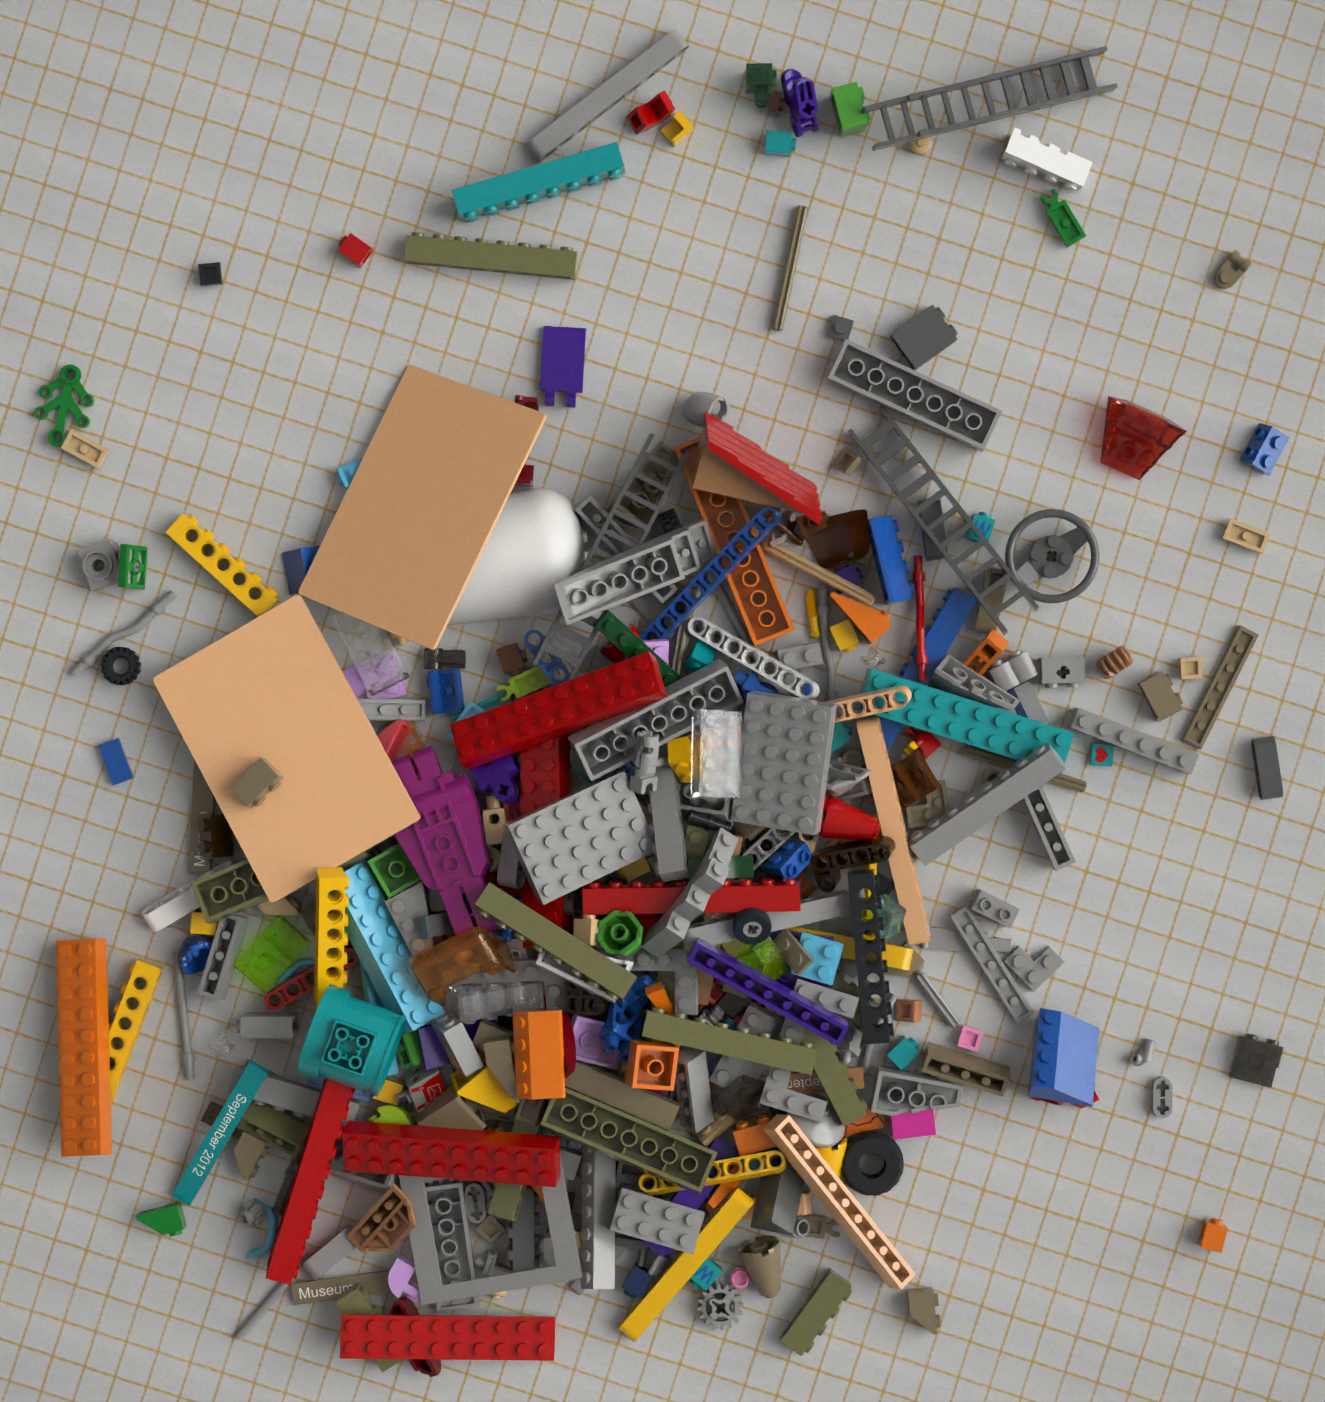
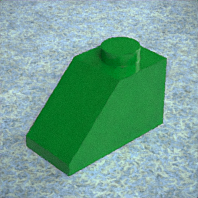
[136,1201,187,1237]

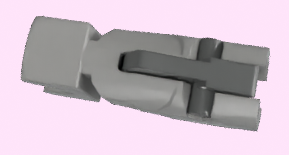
[630,731,669,794]

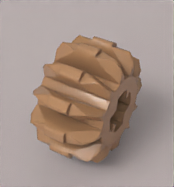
[1096,646,1133,679]

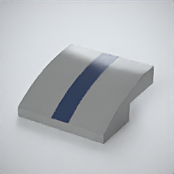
[993,680,1048,723]

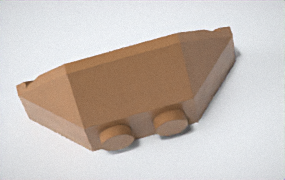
[346,1184,417,1252]

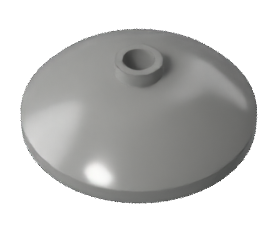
[786,1093,845,1147]

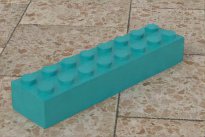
[452,142,625,223]

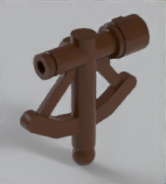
[757,508,804,547]

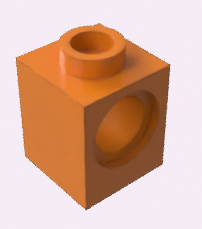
[1197,1218,1228,1253]

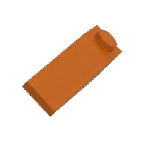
[963,629,1009,676]

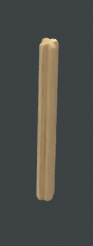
[762,539,875,606]

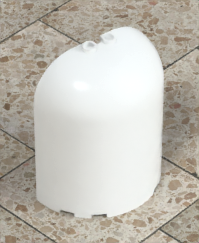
[447,488,590,625]

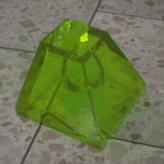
[734,936,788,980]

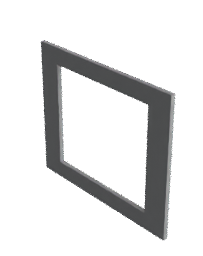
[399,1154,583,1305]

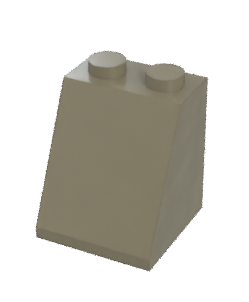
[415,1084,486,1130]

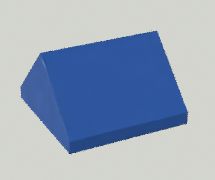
[282,546,320,595]

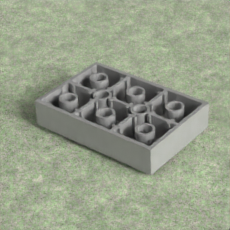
[731,690,837,835]
[503,771,655,905]

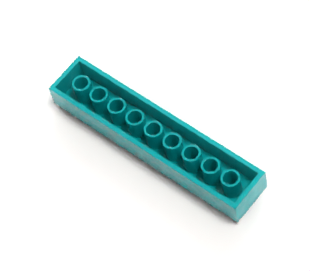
[855,667,1074,774]

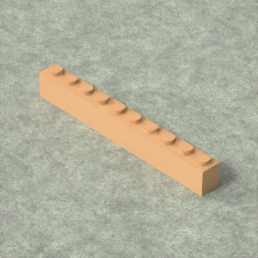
[763,1114,916,1290]

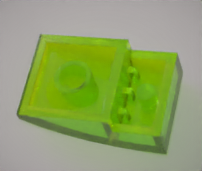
[233,915,311,993]

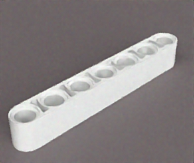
[688,617,820,700]

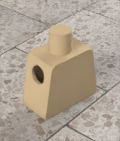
[482,795,507,845]

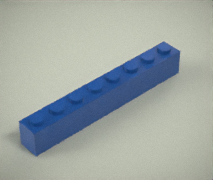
[878,587,977,747]

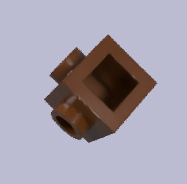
[496,643,528,677]

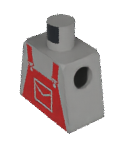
[397,1067,446,1112]

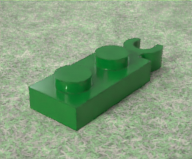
[1041,188,1086,248]

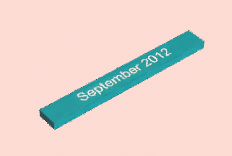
[172,1060,269,1206]

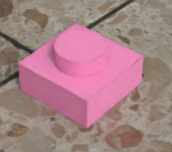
[956,1025,984,1052]

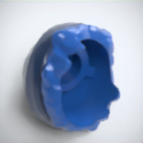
[177,935,213,974]

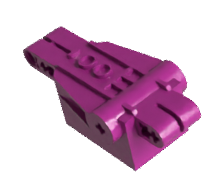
[391,745,500,943]

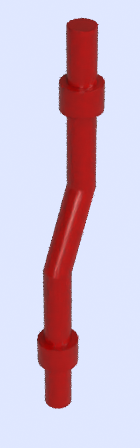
[912,555,928,682]

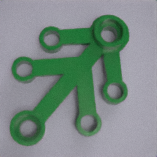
[34,364,95,447]

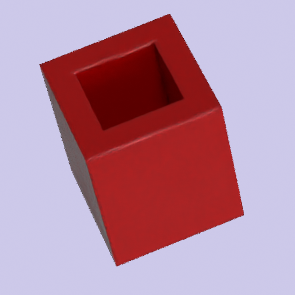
[338,233,373,267]

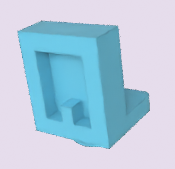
[335,459,362,489]

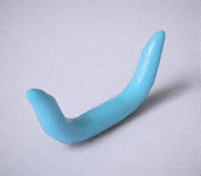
[277,958,315,1008]
[246,1198,277,1258]

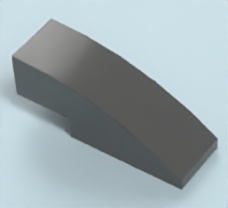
[416,912,455,938]

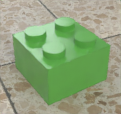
[830,82,870,137]
[366,843,422,900]

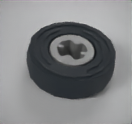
[733,908,772,945]

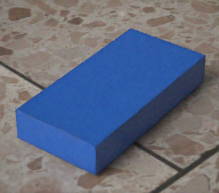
[98,738,134,786]

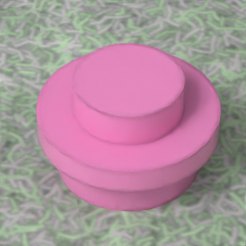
[730,1267,751,1289]

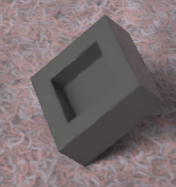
[827,315,854,341]

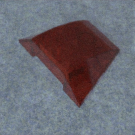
[1100,396,1187,480]

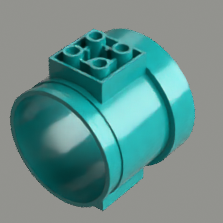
[297,984,407,1097]

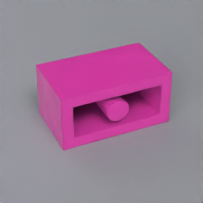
[890,1109,936,1140]

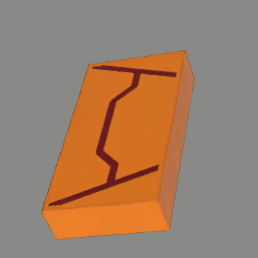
[844,1107,886,1137]

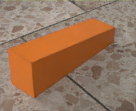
[645,981,675,1016]
[705,1165,745,1213]

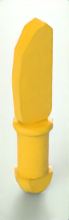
[806,589,820,638]

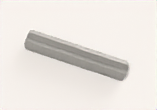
[915,972,960,1027]

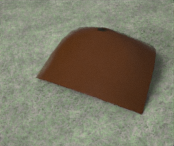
[808,509,870,569]

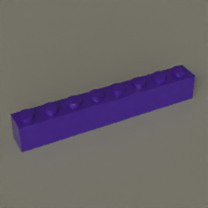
[687,937,849,1046]

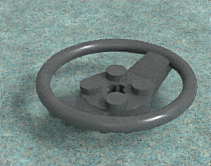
[1005,509,1100,603]

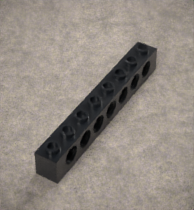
[848,869,894,1045]

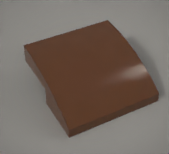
[891,750,941,809]

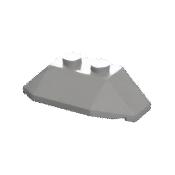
[826,760,871,796]

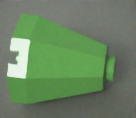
[597,910,643,956]

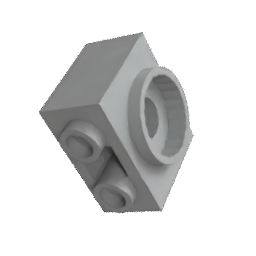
[77,539,120,591]

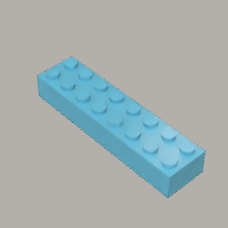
[329,861,445,1035]

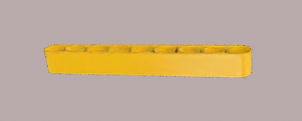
[618,1187,754,1342]

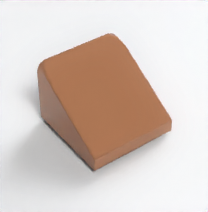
[895,999,922,1022]

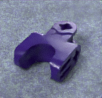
[781,69,819,137]
[470,754,520,805]

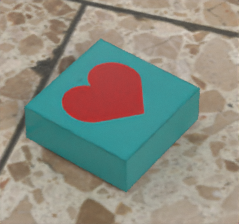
[1090,743,1114,766]

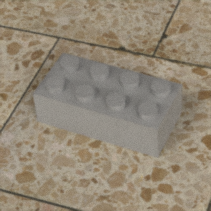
[608,1187,705,1254]

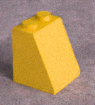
[450,1052,519,1113]

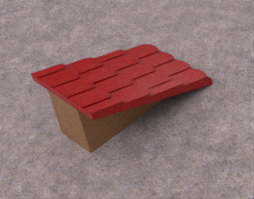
[691,411,822,525]

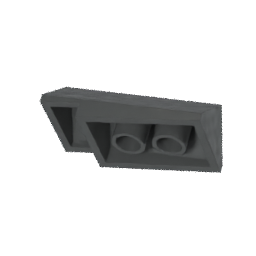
[750,1147,805,1236]

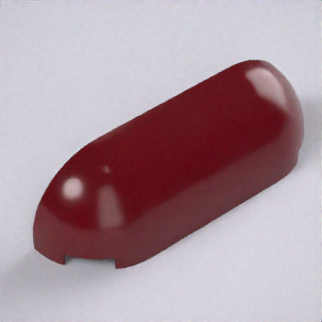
[391,1296,441,1377]

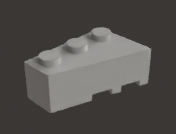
[384,881,435,959]

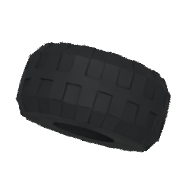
[841,1130,904,1196]

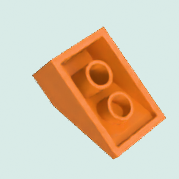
[828,592,891,644]

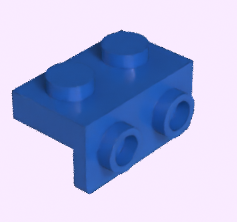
[1240,423,1289,475]
[427,668,465,714]
[762,839,813,879]

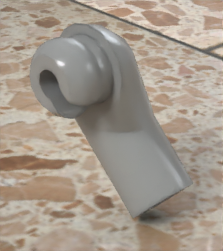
[1130,1039,1156,1066]

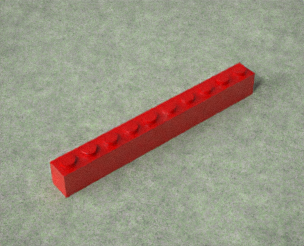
[582,878,801,915]

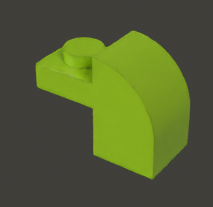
[367,1104,415,1125]

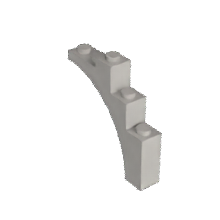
[641,827,739,958]

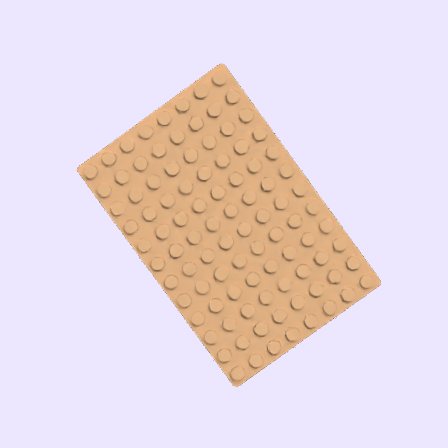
[299,365,546,650]
[153,595,420,903]

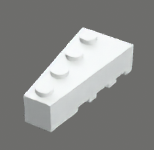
[1001,128,1092,191]
[536,951,633,1003]

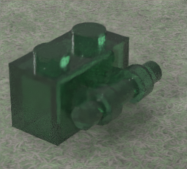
[745,63,777,109]

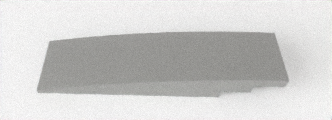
[553,519,717,625]
[425,1179,479,1312]

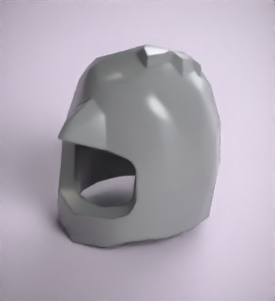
[683,392,730,428]

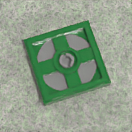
[117,544,148,590]

